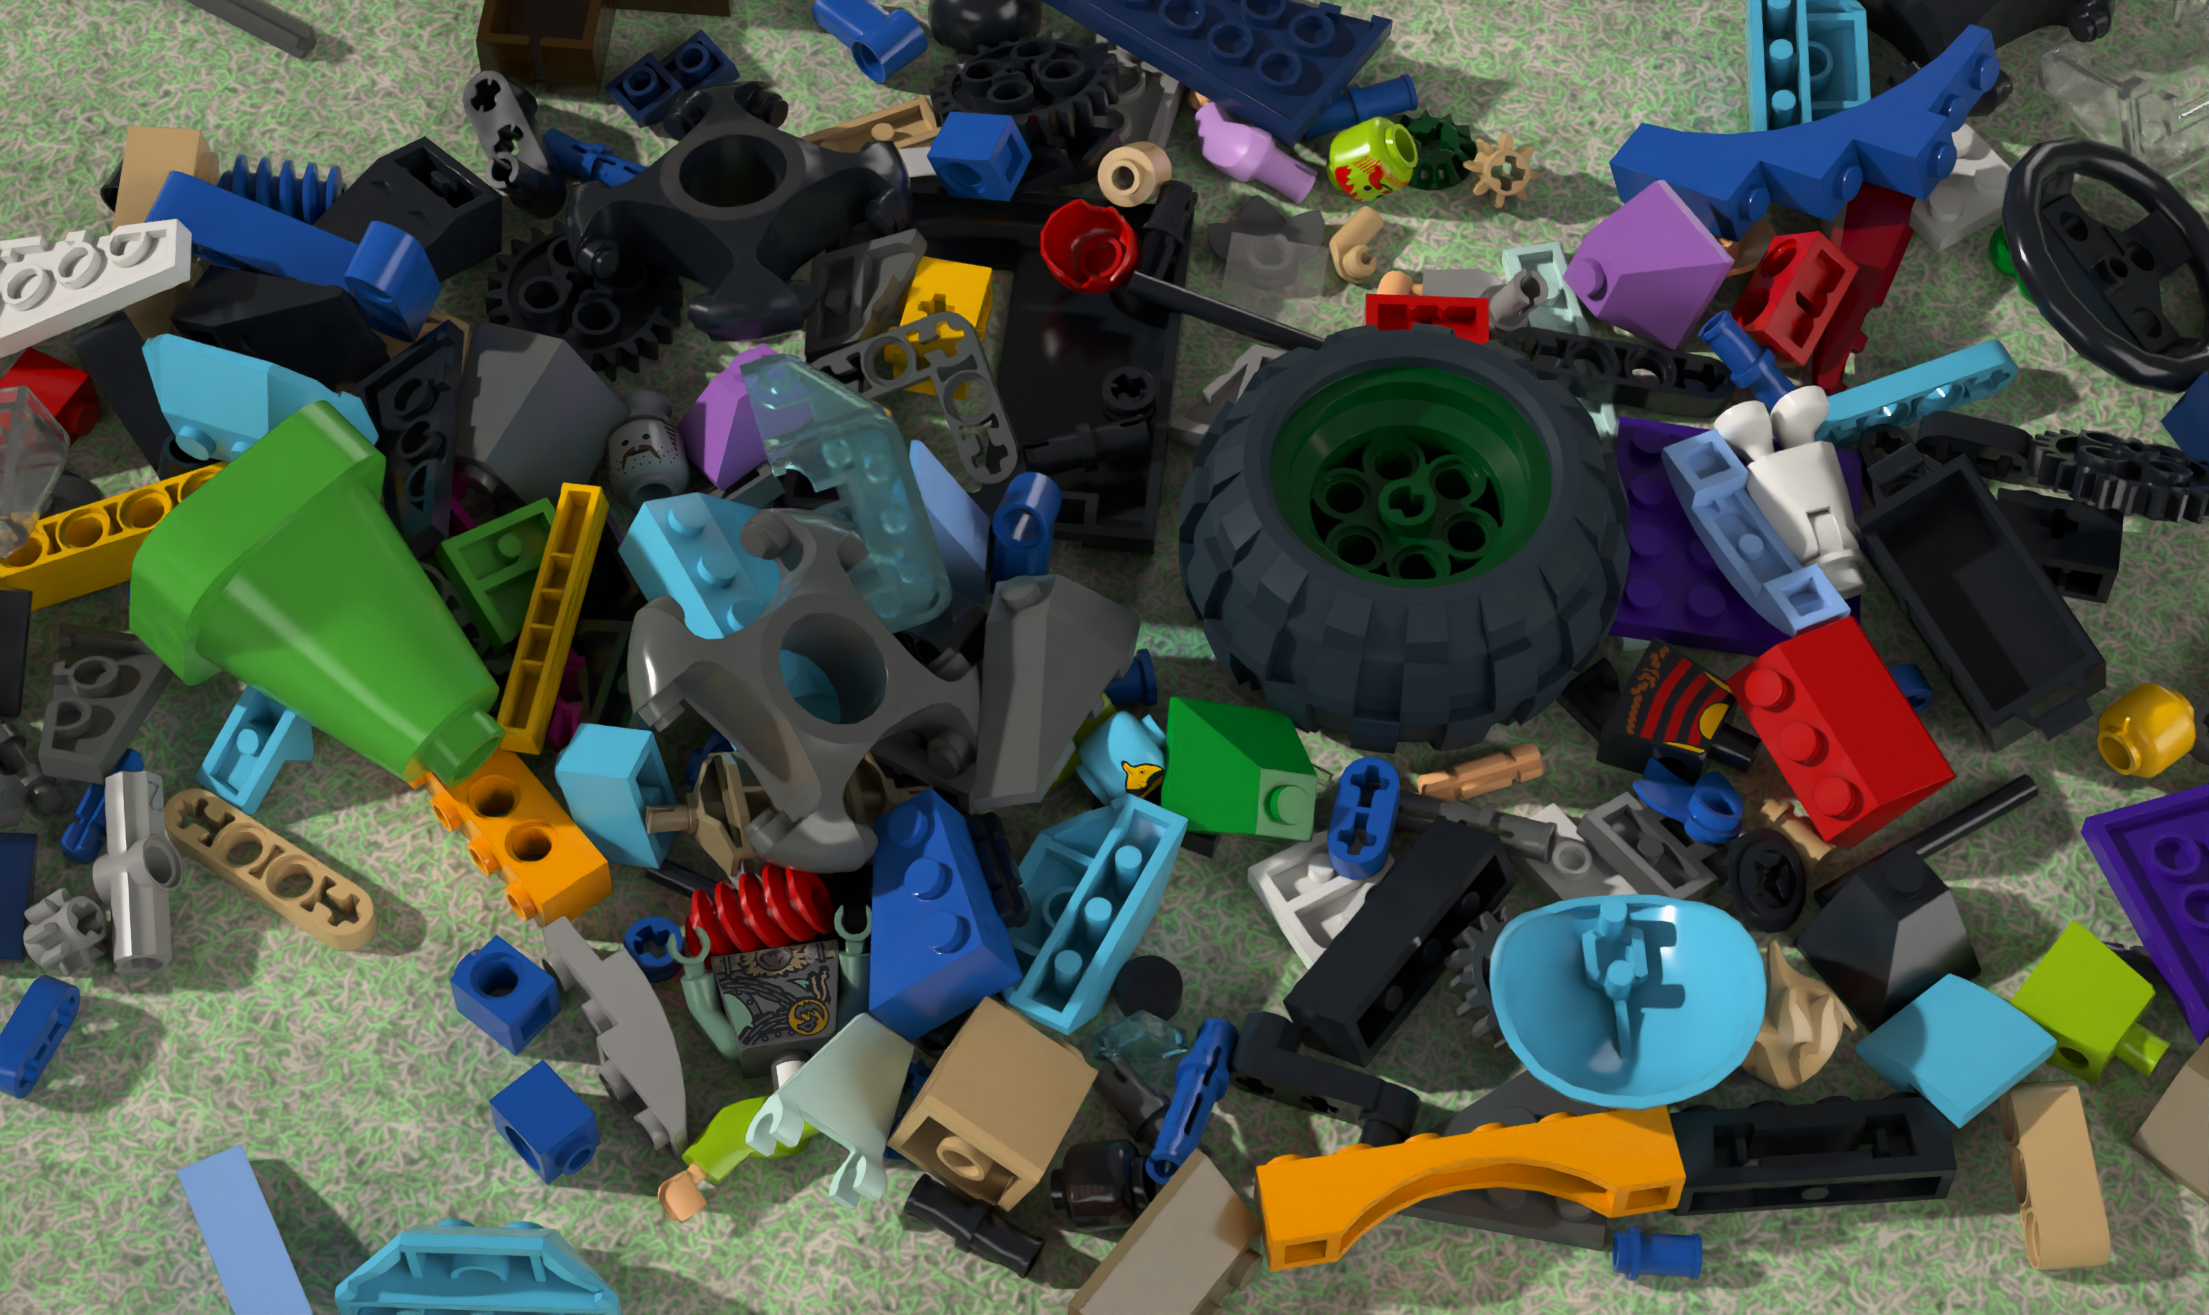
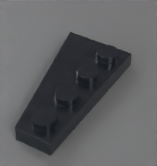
[353,319,464,559]

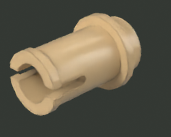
[1750,798,1837,879]

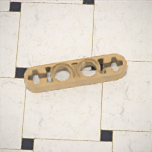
[164,788,378,951]

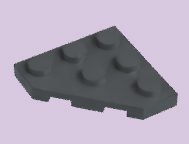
[1397,1070,1610,1251]

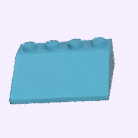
[618,492,841,751]

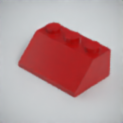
[1725,616,1957,849]

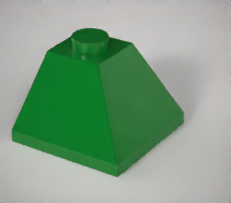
[1160,697,1317,842]

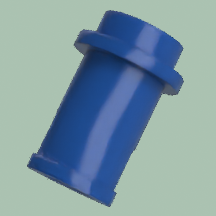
[1612,1225,1702,1281]

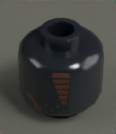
[1050,1139,1156,1233]

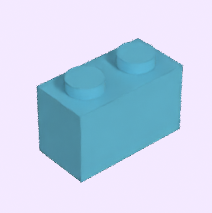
[555,723,678,869]

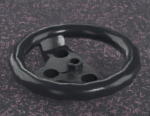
[2001,136,2209,395]

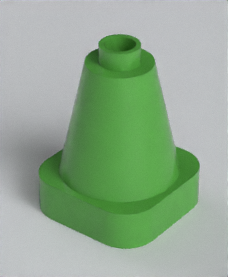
[129,400,506,788]

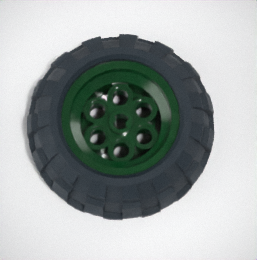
[1179,323,1631,754]

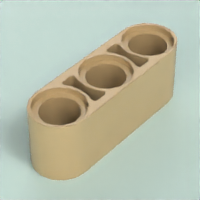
[1999,1080,2110,1271]

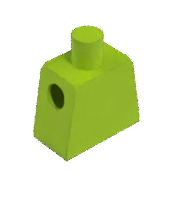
[2009,920,2172,1084]

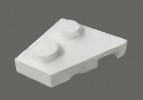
[1247,828,1395,970]

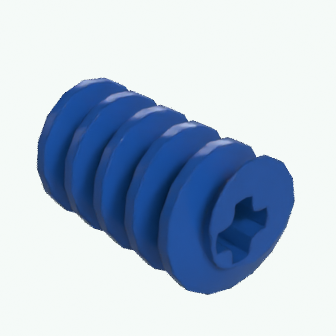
[218,154,348,225]

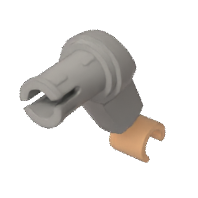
[1376,269,1549,342]

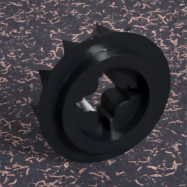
[1719,828,1807,934]

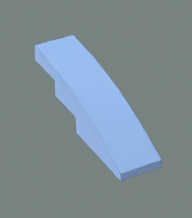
[176,1144,313,1315]

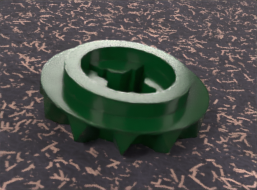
[1399,109,1477,190]

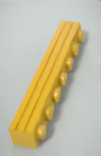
[496,483,610,755]

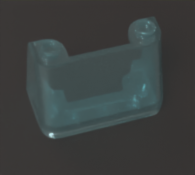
[739,353,952,634]

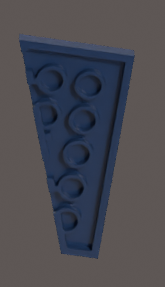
[1041,0,1393,148]

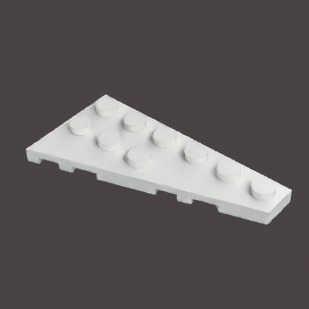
[0,219,192,359]

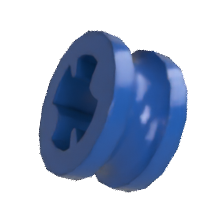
[623,916,686,983]

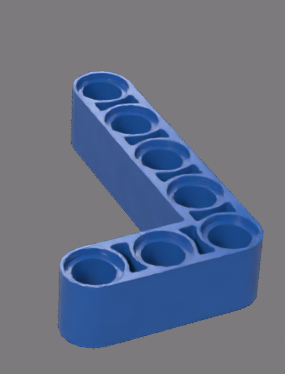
[144,170,441,343]

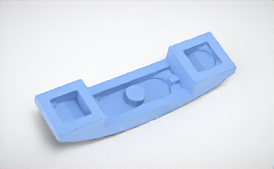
[1661,429,1851,638]

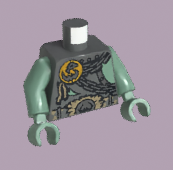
[667,905,872,1092]

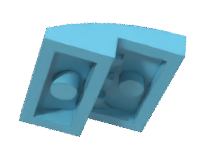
[1854,973,2058,1129]

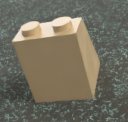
[886,995,1099,1218]

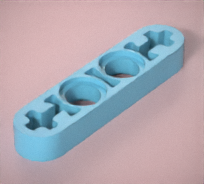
[1814,340,2018,449]

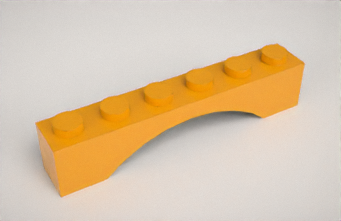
[1253,1105,1686,1272]

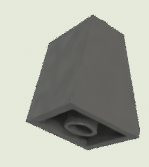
[454,321,631,518]

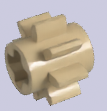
[1462,132,1540,208]

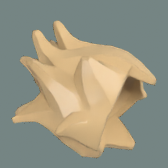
[1741,940,1857,1091]

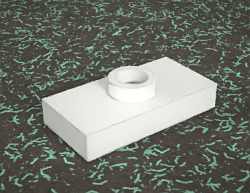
[1504,803,1639,904]

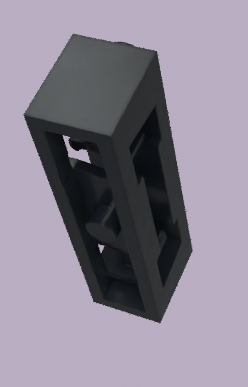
[1669,1091,1958,1217]

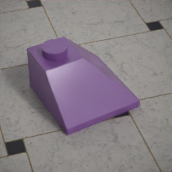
[1562,179,1735,351]
[675,342,822,491]

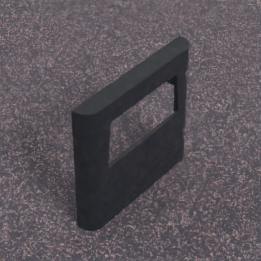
[779,183,1195,555]

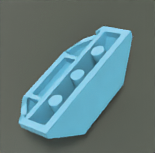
[1745,0,1871,132]
[142,333,379,463]
[1000,793,1188,1035]
[334,1219,623,1315]

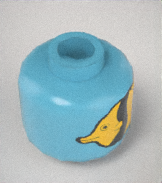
[1075,711,1167,806]

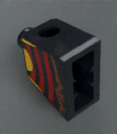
[1596,637,1762,785]

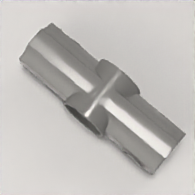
[92,770,184,976]

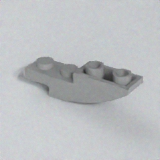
[542,915,690,1164]

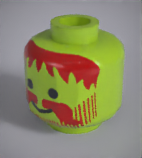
[1326,116,1418,203]

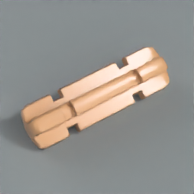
[1417,743,1544,801]

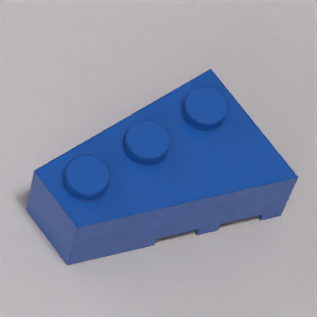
[869,788,1023,1043]

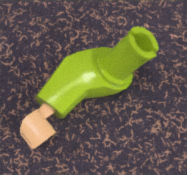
[658,1094,822,1221]

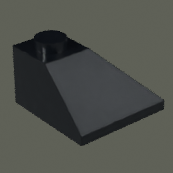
[1793,842,1982,1033]

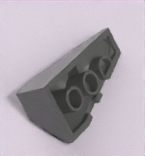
[974,573,1141,810]

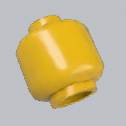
[2097,683,2196,778]

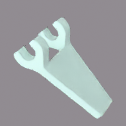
[745,1012,915,1210]

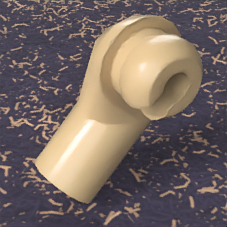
[1329,206,1383,283]

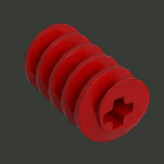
[685,864,835,970]

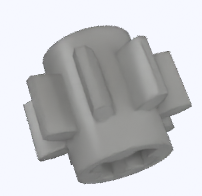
[23,888,107,977]

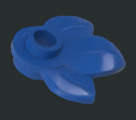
[1632,757,1744,846]

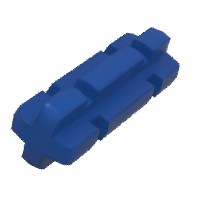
[60,748,144,865]

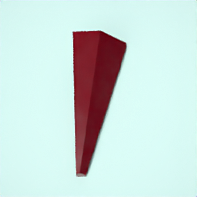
[1812,181,1929,397]

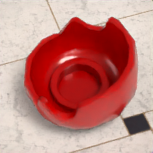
[1040,199,1138,295]

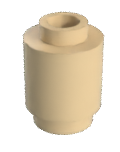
[1098,141,1172,207]

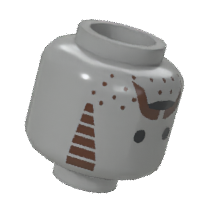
[605,419,690,510]

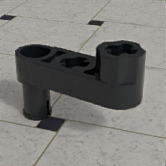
[462,70,567,219]
[1228,1011,1421,1148]

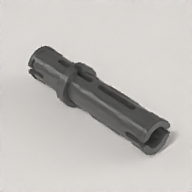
[1361,782,1558,864]

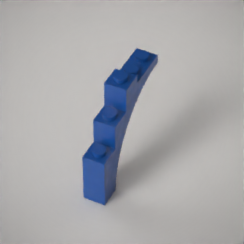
[1609,24,2000,242]

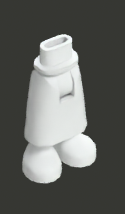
[1714,385,1868,599]

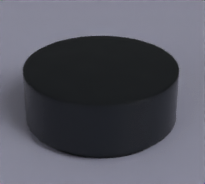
[1116,955,1183,1025]

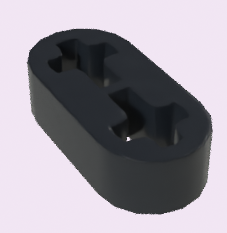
[1915,411,2034,484]

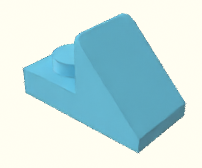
[194,685,314,815]

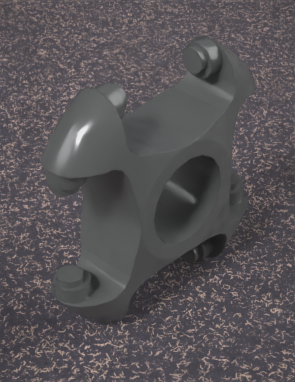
[627,508,981,873]

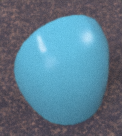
[1489,894,1767,1112]

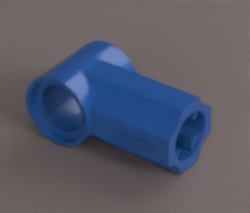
[812,0,928,84]
[990,472,1062,594]

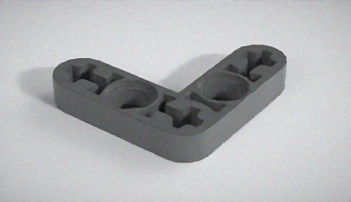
[803,311,1022,486]

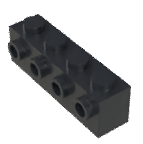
[1283,816,1518,1068]

